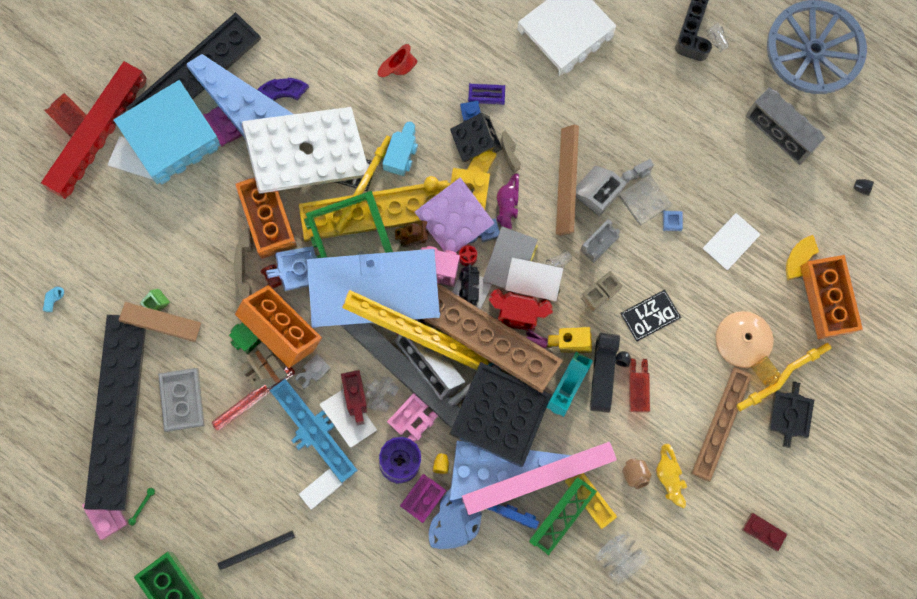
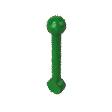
[128,488,155,526]

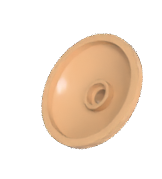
[715,311,774,368]

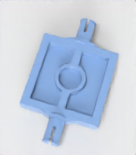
[266,246,317,291]

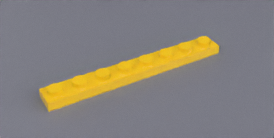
[342,290,489,370]

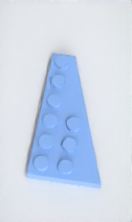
[187,54,293,138]
[449,441,572,501]

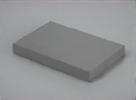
[483,226,538,288]
[158,368,205,432]

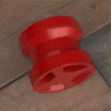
[459,245,478,267]

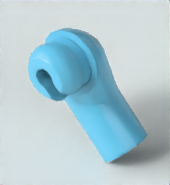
[43,287,65,312]

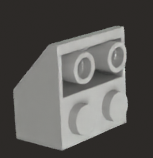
[576,166,626,217]

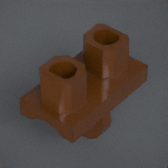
[395,220,429,247]

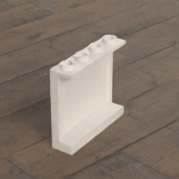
[517,0,616,76]

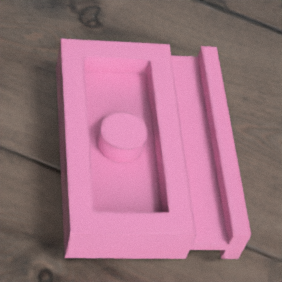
[82,503,128,540]

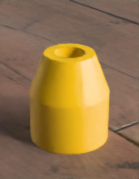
[432,453,449,474]

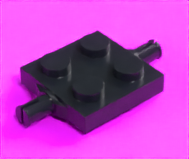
[768,382,815,448]

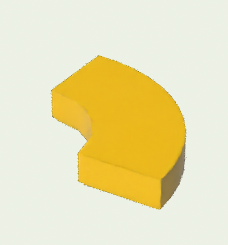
[786,235,819,280]

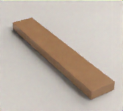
[556,124,579,236]
[691,367,752,482]

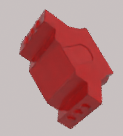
[489,288,553,331]

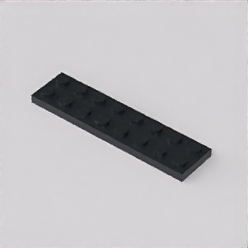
[126,12,261,111]

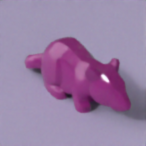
[496,173,519,230]

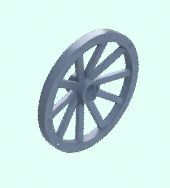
[767,0,867,94]

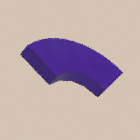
[257,77,309,101]

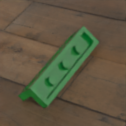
[529,477,597,556]

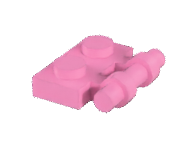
[387,393,438,442]

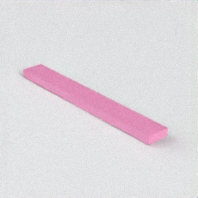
[461,442,617,516]

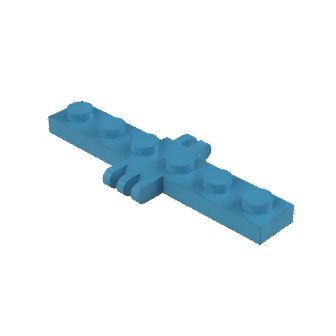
[270,379,358,483]

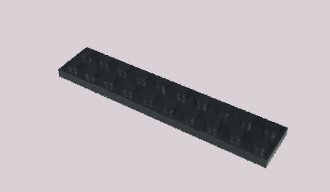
[84,315,146,511]

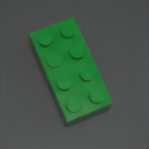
[134,551,205,599]

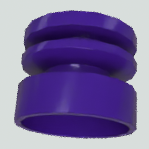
[379,437,421,484]

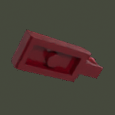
[341,370,367,426]

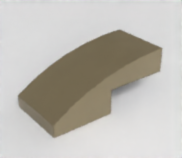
[501,130,521,173]

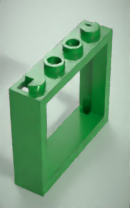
[304,191,393,258]

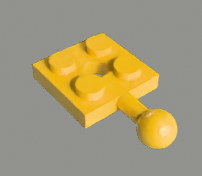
[424,168,490,209]

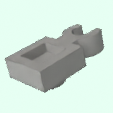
[620,159,654,183]
[295,354,331,388]

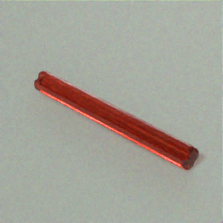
[212,366,295,431]

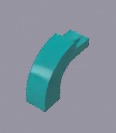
[546,352,593,417]

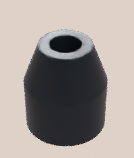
[853,179,874,196]

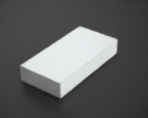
[299,469,343,510]

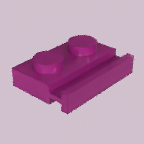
[203,106,243,147]
[400,474,447,523]

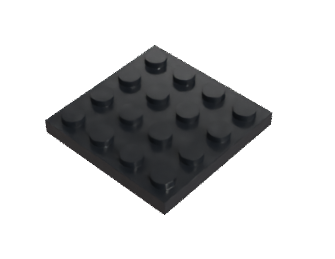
[449,362,552,467]

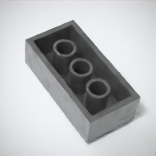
[746,87,826,165]

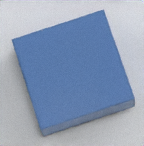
[663,211,683,231]

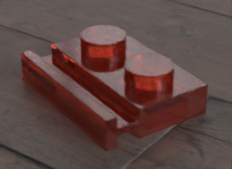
[44,93,86,137]

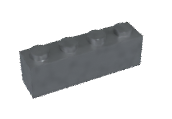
[395,335,465,400]

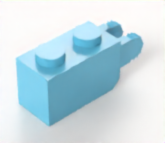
[382,121,418,176]

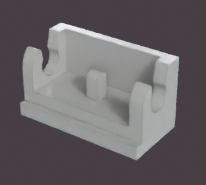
[580,219,620,263]

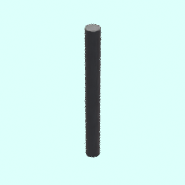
[217,530,296,571]

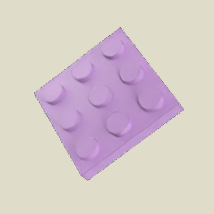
[415,177,494,252]

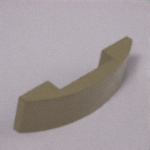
[234,228,252,299]

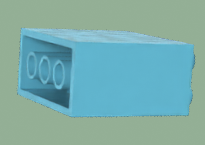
[114,80,220,184]

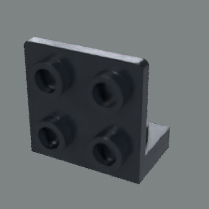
[450,113,502,162]

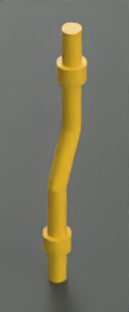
[334,135,391,233]
[736,343,831,412]

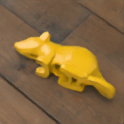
[656,444,687,509]

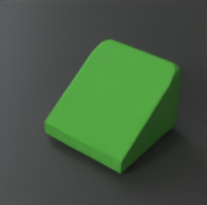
[140,289,170,311]

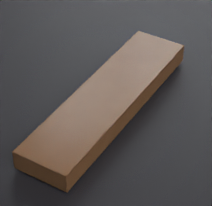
[119,302,201,342]

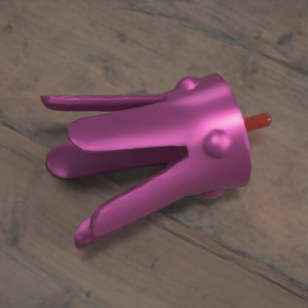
[526,328,551,349]

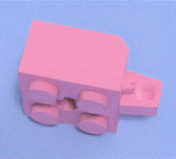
[421,246,460,287]

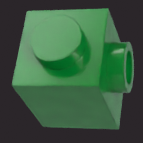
[229,322,262,355]

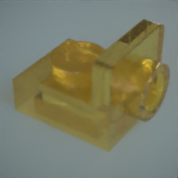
[751,356,781,387]

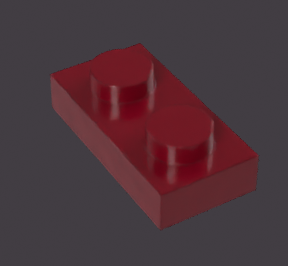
[742,513,788,552]

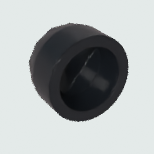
[615,351,631,367]

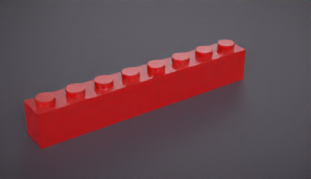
[41,61,147,199]

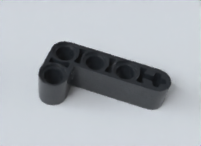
[675,0,712,61]
[590,333,620,413]

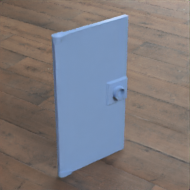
[307,249,440,328]

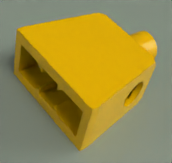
[548,327,592,354]

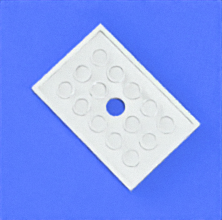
[242,107,368,194]

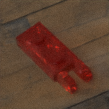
[629,358,650,413]

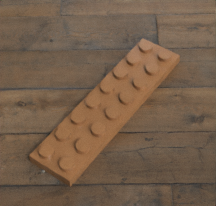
[423,283,563,393]

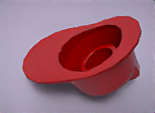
[377,44,418,77]

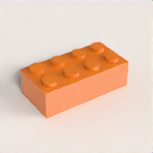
[235,177,297,259]
[800,255,863,340]
[235,285,322,368]

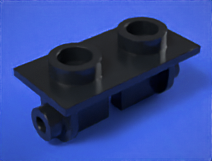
[459,265,480,306]

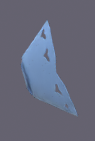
[429,489,482,549]

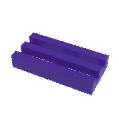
[468,83,506,105]

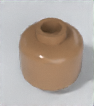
[622,458,652,489]

